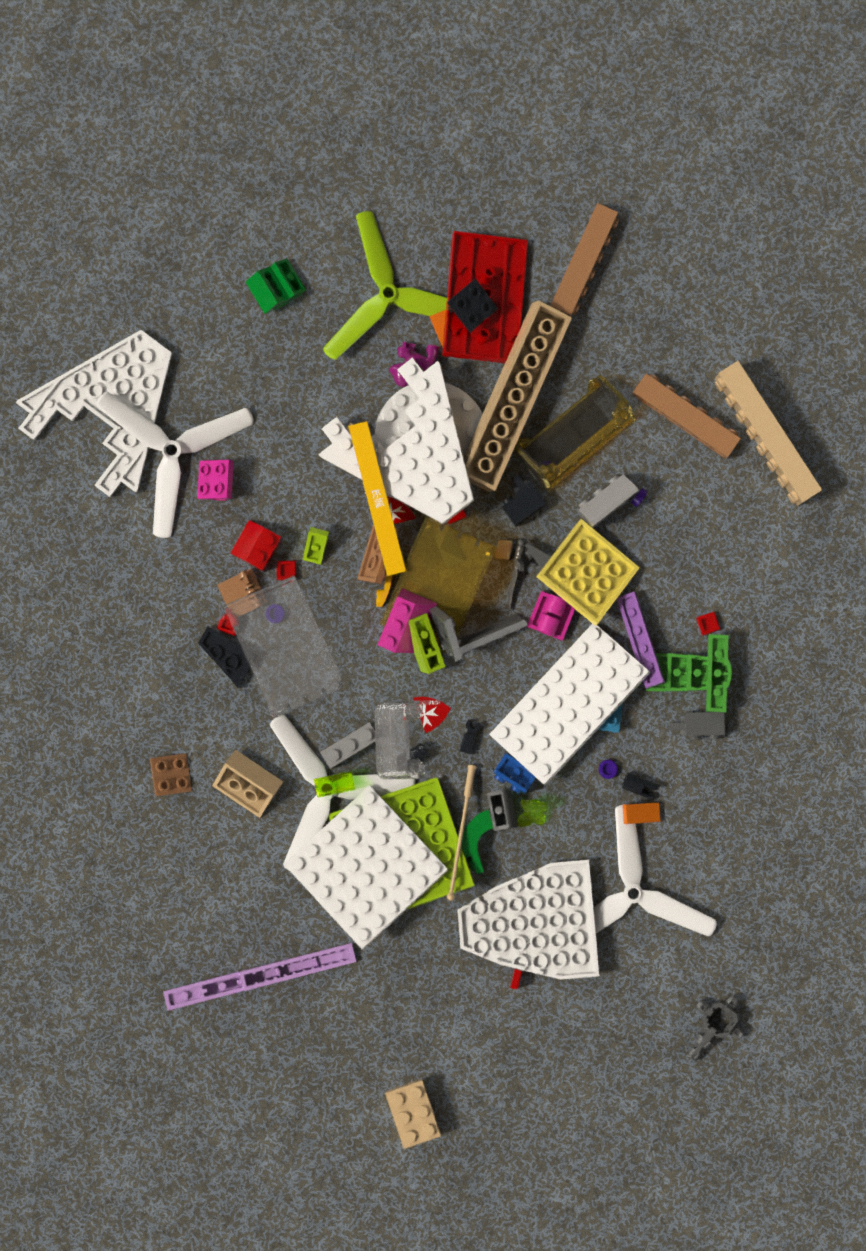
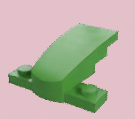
[645,634,732,713]

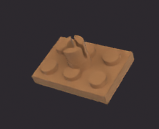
[357,525,398,584]

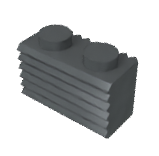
[487,789,518,831]

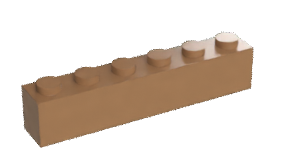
[550,203,619,317]
[632,374,741,459]

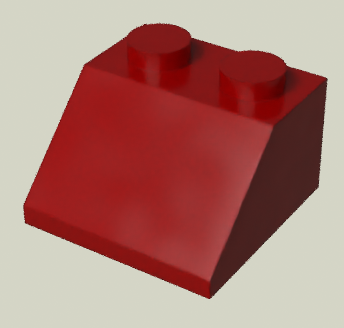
[230,520,282,572]

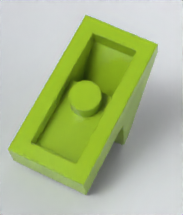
[303,527,329,565]

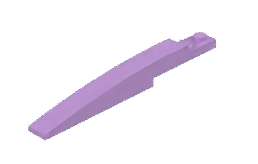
[163,943,356,1010]

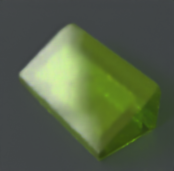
[314,771,355,798]

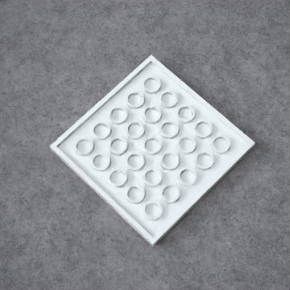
[284,786,448,950]

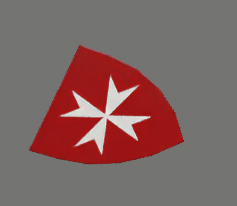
[387,496,416,524]
[412,696,451,733]

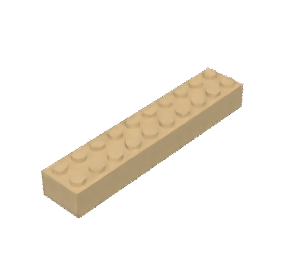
[464,301,572,492]

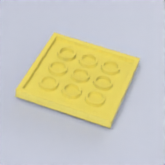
[536,519,640,626]

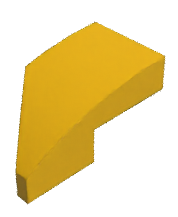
[376,573,393,607]

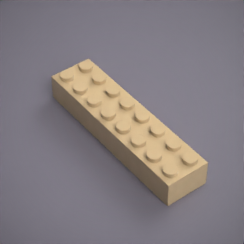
[715,361,822,506]

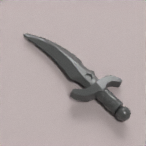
[508,539,525,610]

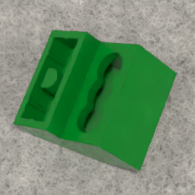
[245,258,306,314]

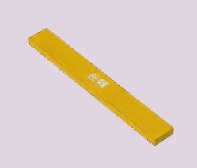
[348,421,406,576]

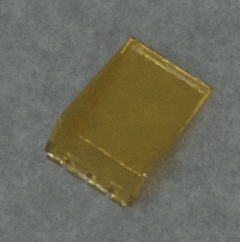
[380,516,497,654]

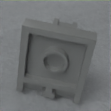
[429,606,527,661]

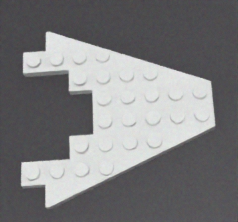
[16,330,172,497]
[318,358,474,524]

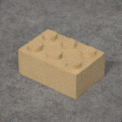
[385,1078,441,1149]

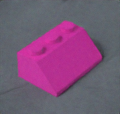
[377,588,437,653]

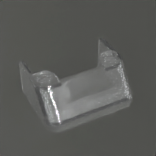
[375,700,442,779]

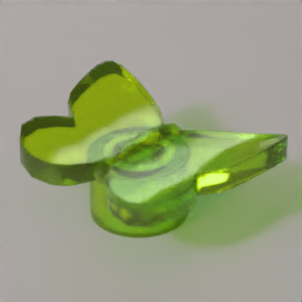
[517,799,548,827]

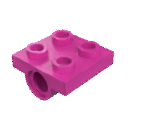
[197,460,234,501]
[527,591,575,641]

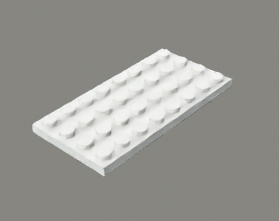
[489,624,650,786]

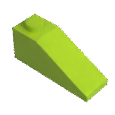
[408,613,445,674]

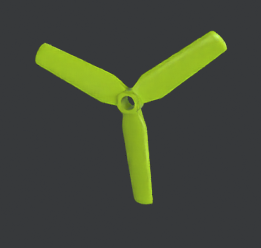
[323,211,447,360]

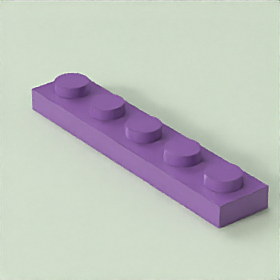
[617,592,665,689]

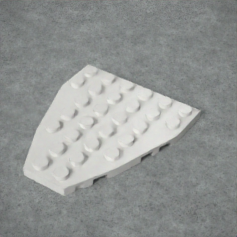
[458,860,599,980]

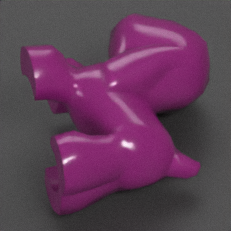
[389,342,439,387]

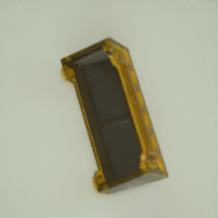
[514,374,636,493]

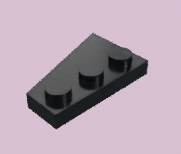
[198,626,258,688]

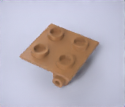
[217,568,268,617]
[150,753,192,796]

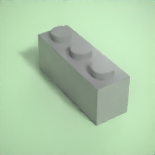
[320,722,380,769]

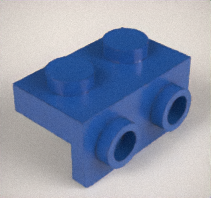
[493,753,536,795]

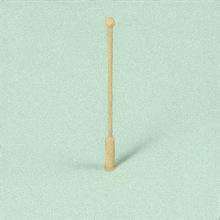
[447,765,477,901]

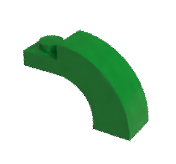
[461,810,494,874]

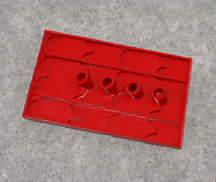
[442,231,528,364]

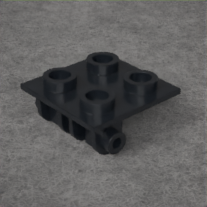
[447,278,498,333]

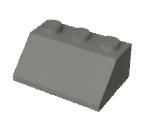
[577,474,639,528]

